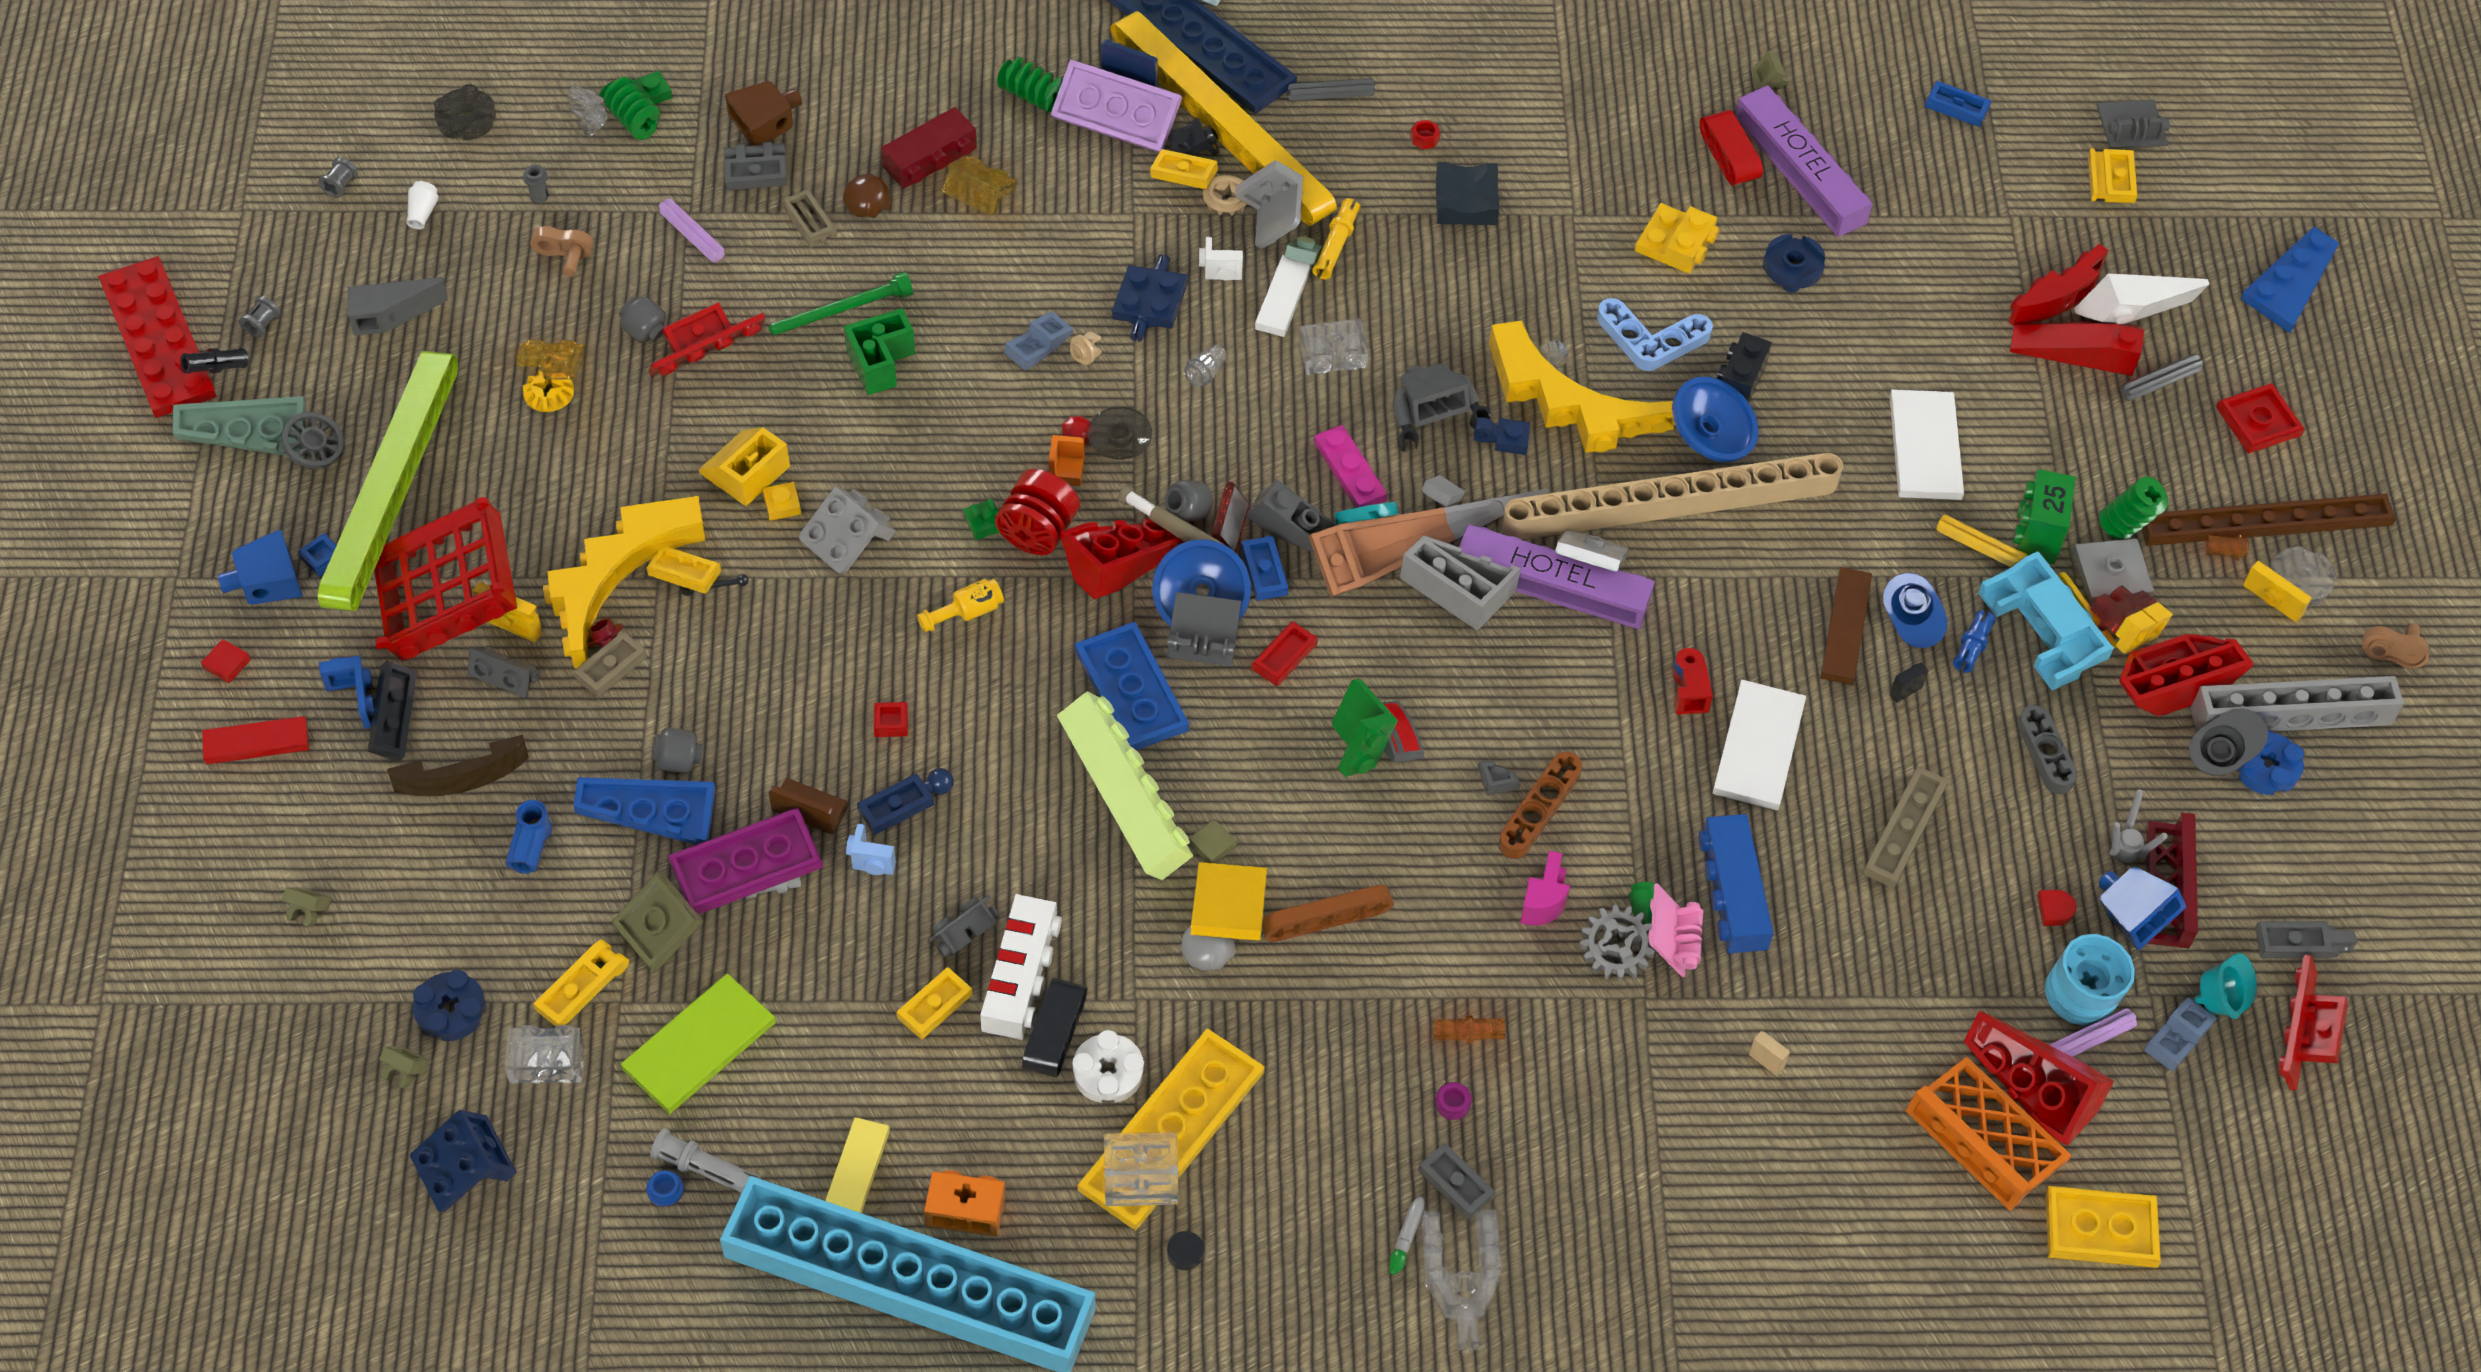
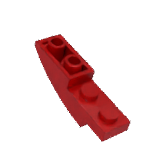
[2008,244,2109,326]

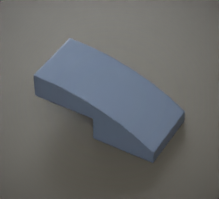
[1004,311,1073,370]
[2143,997,2217,1072]

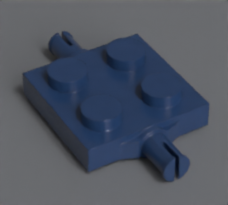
[1112,254,1188,342]

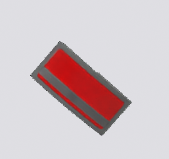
[1382,700,1424,763]

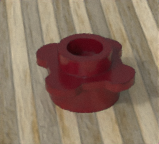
[587,618,623,647]

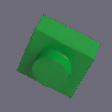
[633,70,673,105]

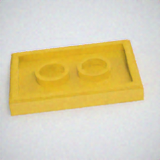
[1190,862,1267,941]
[2046,1186,2161,1268]

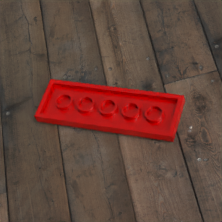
[98,256,217,419]

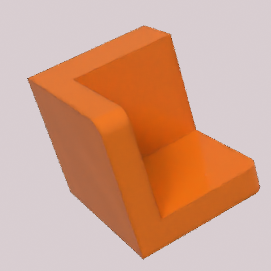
[1048,435,1085,486]

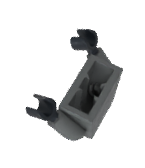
[1392,364,1491,452]

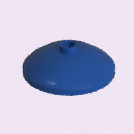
[1672,377,1759,462]
[1152,539,1251,627]

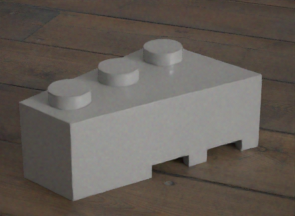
[1400,535,1521,631]

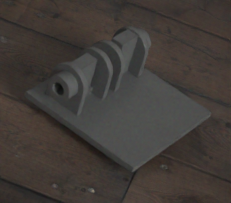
[2096,100,2170,149]
[1167,592,1241,666]

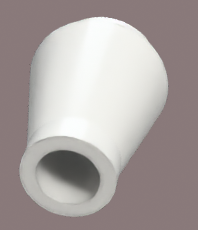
[406,181,439,229]

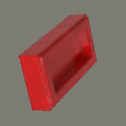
[1251,621,1318,687]

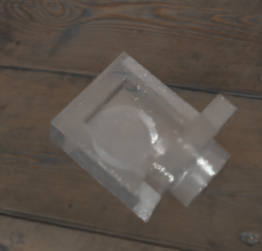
[568,84,608,137]

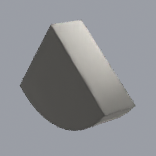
[1478,761,1520,796]

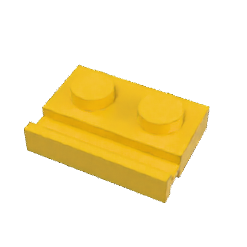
[2088,148,2137,203]
[472,581,543,643]

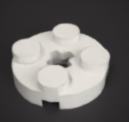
[1072,1030,1144,1103]

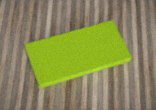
[620,973,776,1115]

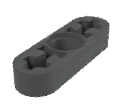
[2017,705,2077,794]

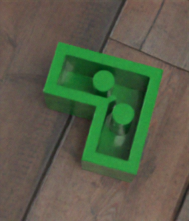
[843,308,916,396]

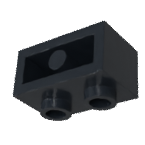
[1716,332,1772,403]

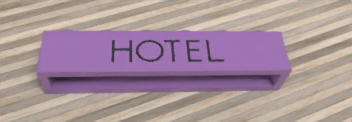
[1735,85,1872,237]
[1459,524,1655,630]

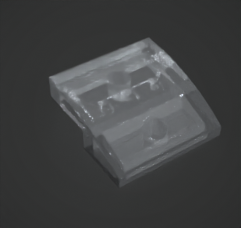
[1104,1132,1179,1206]

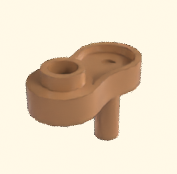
[530,226,593,277]
[2362,623,2430,669]

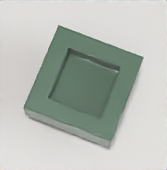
[1285,237,1323,265]

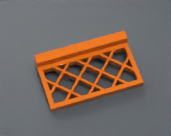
[1905,1057,2072,1211]

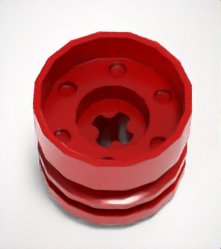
[995,469,1080,556]

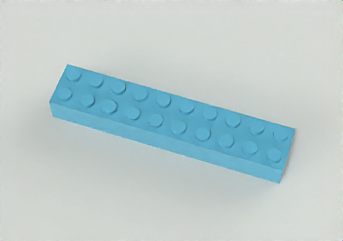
[720,1176,1096,1372]

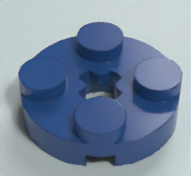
[2238,730,2304,795]

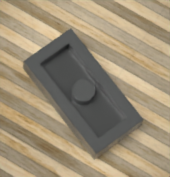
[1418,1143,1496,1220]

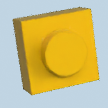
[762,482,801,521]

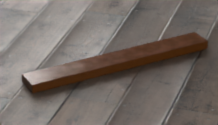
[2141,494,2396,546]

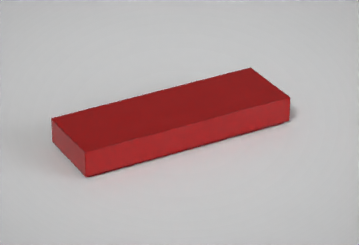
[202,716,309,765]

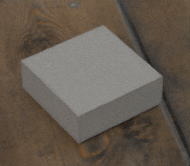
[1421,475,1465,507]

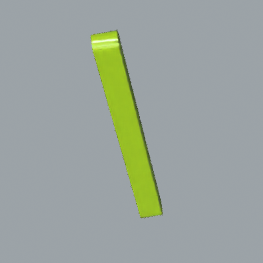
[318,351,458,611]

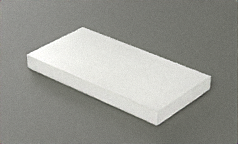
[1890,390,1964,500]
[1712,679,1806,811]

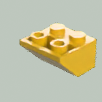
[698,427,790,506]

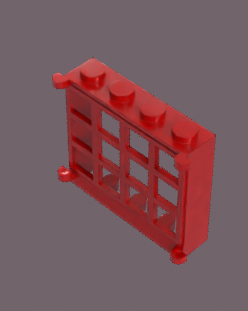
[374,497,517,661]

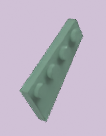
[173,396,306,458]

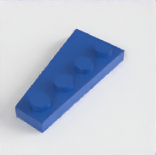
[2241,226,2339,333]
[573,777,716,845]

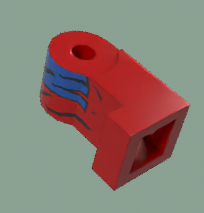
[1673,648,1713,715]

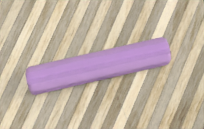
[659,198,725,263]
[2049,1008,2137,1057]

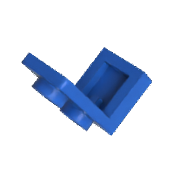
[319,655,375,729]

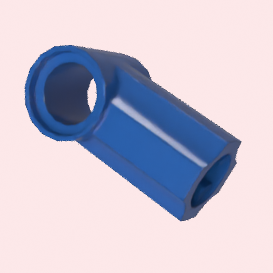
[506,800,552,874]

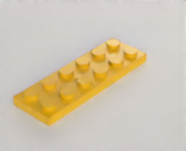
[1078,1028,1265,1231]

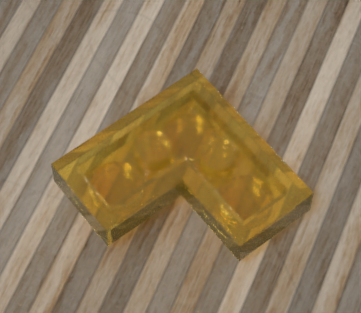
[516,339,585,380]

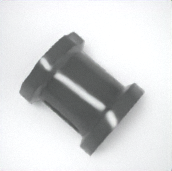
[318,157,358,198]
[239,296,281,338]

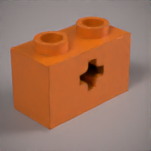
[924,1170,1006,1237]

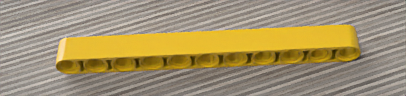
[1110,11,1337,226]

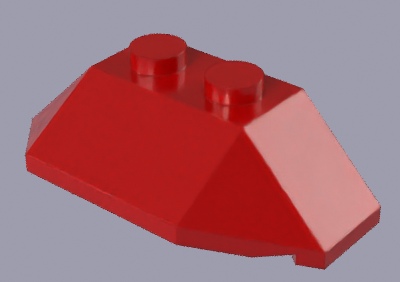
[2119,634,2253,717]

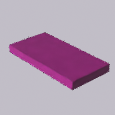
[668,807,823,915]

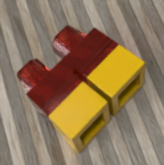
[2090,585,2173,654]

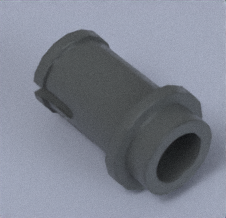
[523,165,549,203]

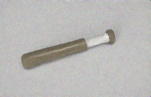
[1118,485,1224,545]

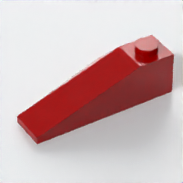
[2009,320,2144,376]
[1060,518,1185,600]
[1963,1011,2114,1145]

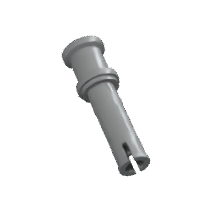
[650,1128,761,1193]

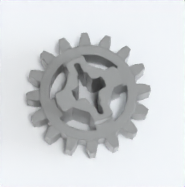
[1580,904,1655,982]

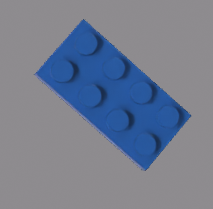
[1075,622,1189,751]

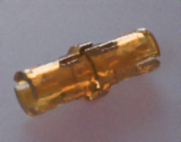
[1433,1015,1506,1043]

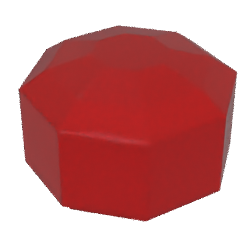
[1410,120,1440,150]
[1062,416,1092,447]

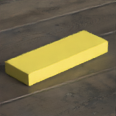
[825,1117,890,1213]

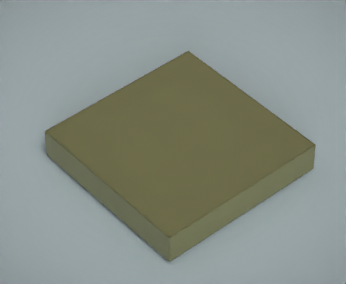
[611,872,703,971]

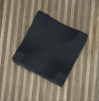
[1436,162,1499,225]

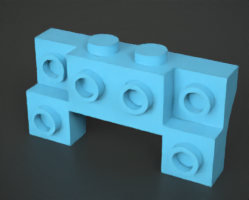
[1978,551,2114,691]

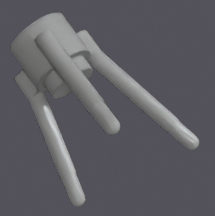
[2109,789,2168,863]

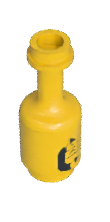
[917,578,1004,633]

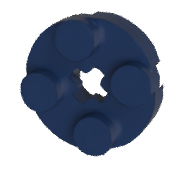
[1762,234,1825,292]
[412,969,486,1041]

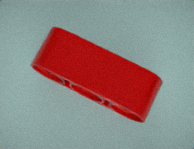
[1699,110,1763,186]

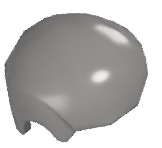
[1182,926,1235,971]

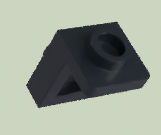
[1168,118,1220,156]

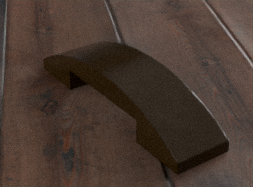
[387,735,529,796]

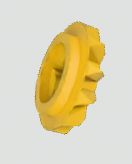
[523,368,574,412]

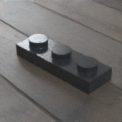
[368,660,417,762]

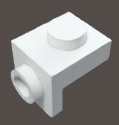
[1199,237,1243,280]

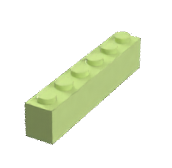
[1057,691,1193,880]

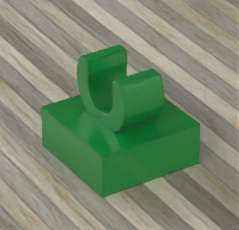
[963,498,999,541]

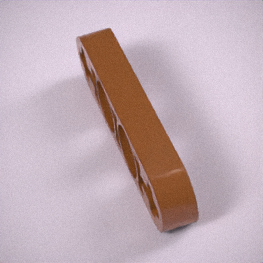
[1499,752,1582,859]
[1262,885,1394,942]

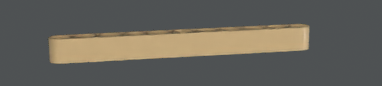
[1502,453,1843,540]

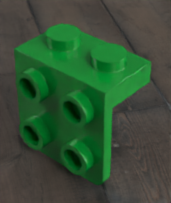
[1332,678,1398,777]

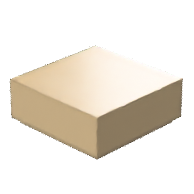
[1749,1031,1790,1076]

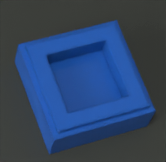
[298,533,337,577]

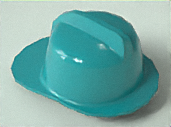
[2194,953,2257,1019]

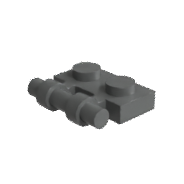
[724,141,787,190]

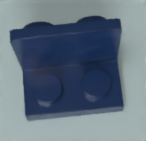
[1101,39,1158,88]
[410,1110,517,1212]

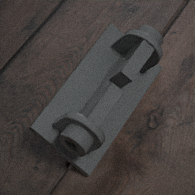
[468,646,539,698]
[927,895,1000,957]

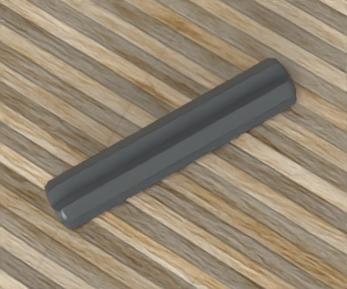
[1288,78,1375,101]
[2120,354,2204,401]

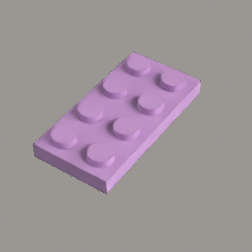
[1050,59,1182,153]

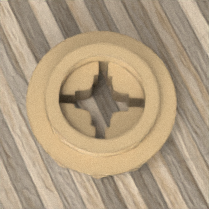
[1203,175,1248,216]

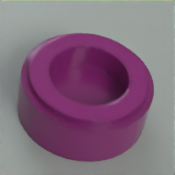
[1435,1082,1472,1120]

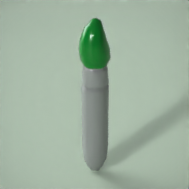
[1389,1196,1425,1275]

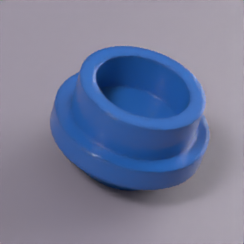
[646,1170,684,1207]

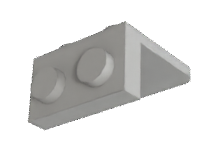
[1235,160,1303,249]
[799,486,896,574]

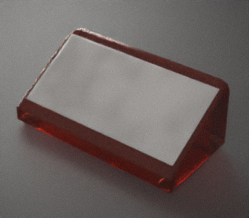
[1211,481,1249,553]

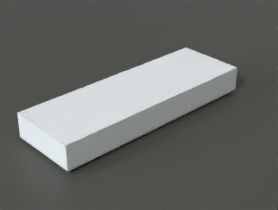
[1255,255,1312,337]

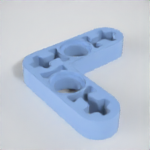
[1597,298,1713,371]

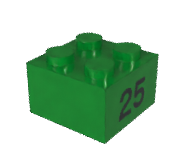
[2013,469,2076,565]

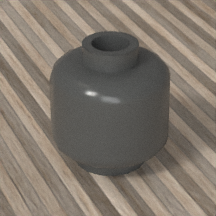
[619,297,666,343]
[1165,480,1213,522]
[651,727,703,774]

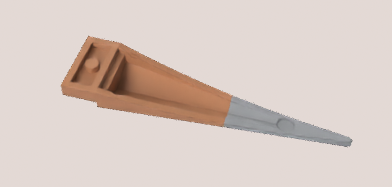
[1308,489,1549,597]

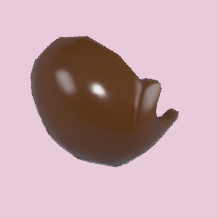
[843,174,892,218]

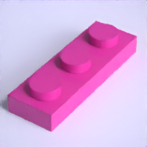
[1314,424,1387,508]

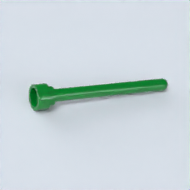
[769,271,914,335]

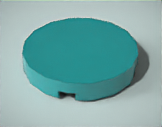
[1334,502,1399,525]

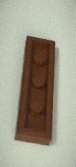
[1820,567,1872,685]

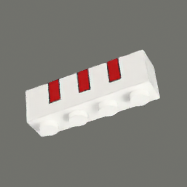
[980,894,1062,1040]

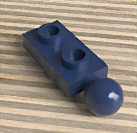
[857,768,954,835]

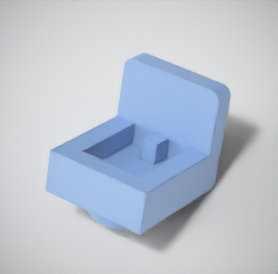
[846,824,896,875]

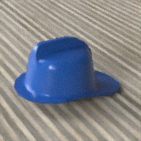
[1883,573,1948,648]

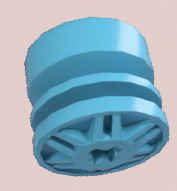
[2044,934,2135,1026]

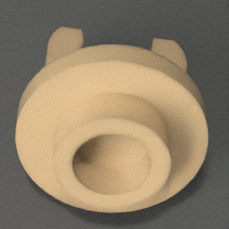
[1070,331,1102,365]

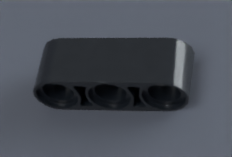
[1022,977,1088,1078]

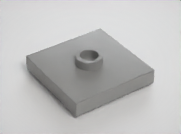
[1555,529,1629,572]
[2073,539,2154,603]

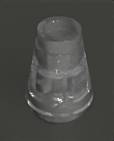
[1184,345,1227,387]

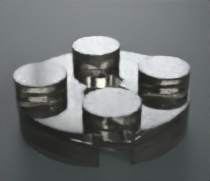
[434,84,496,141]

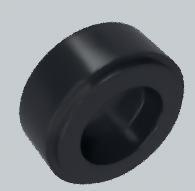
[1167,1231,1204,1270]

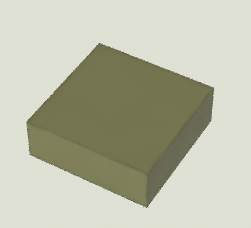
[1189,819,1237,863]

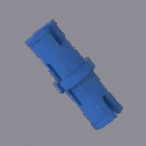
[1953,610,1996,673]

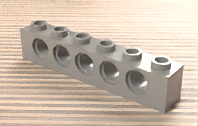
[2190,676,2404,732]

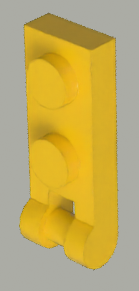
[533,939,629,1030]

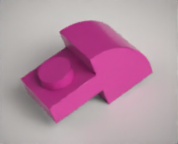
[1520,851,1570,925]

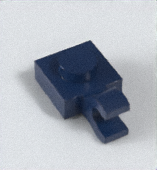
[1474,418,1530,455]

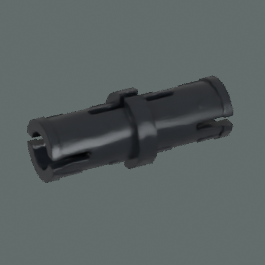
[180,348,249,374]

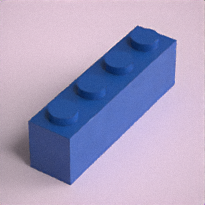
[1699,814,1774,954]

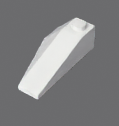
[2074,273,2209,324]

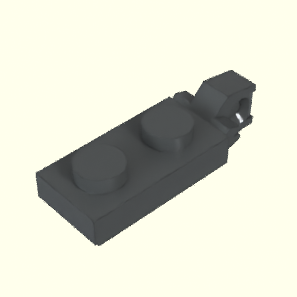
[2255,921,2357,958]

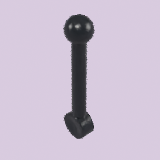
[680,574,749,596]

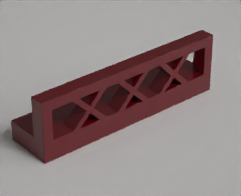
[2146,812,2198,949]

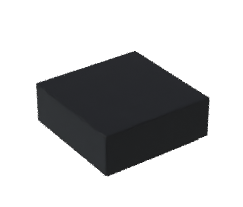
[1890,662,1929,703]

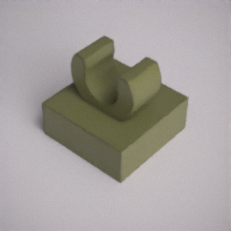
[1751,51,1789,89]
[282,887,332,926]
[379,1046,430,1088]

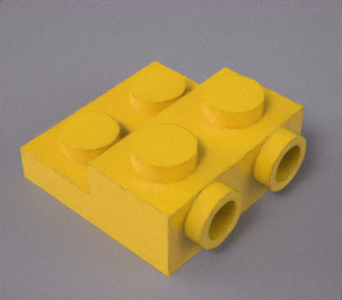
[1635,203,1720,274]

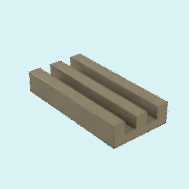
[781,189,837,248]

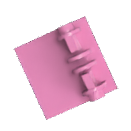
[1648,883,1703,977]

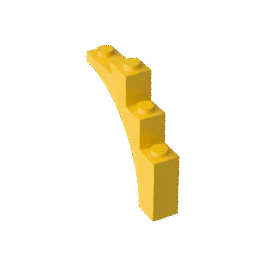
[1489,321,1675,453]
[543,496,705,669]

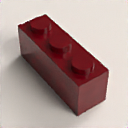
[881,107,977,189]

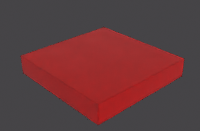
[2216,383,2305,454]

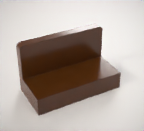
[769,777,848,835]

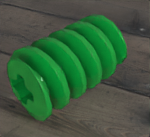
[997,57,1063,113]
[599,76,661,140]
[2099,476,2168,540]

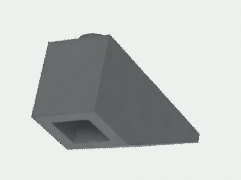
[347,277,448,336]
[1246,479,1337,553]

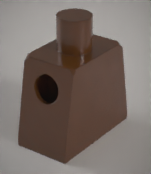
[725,81,802,146]

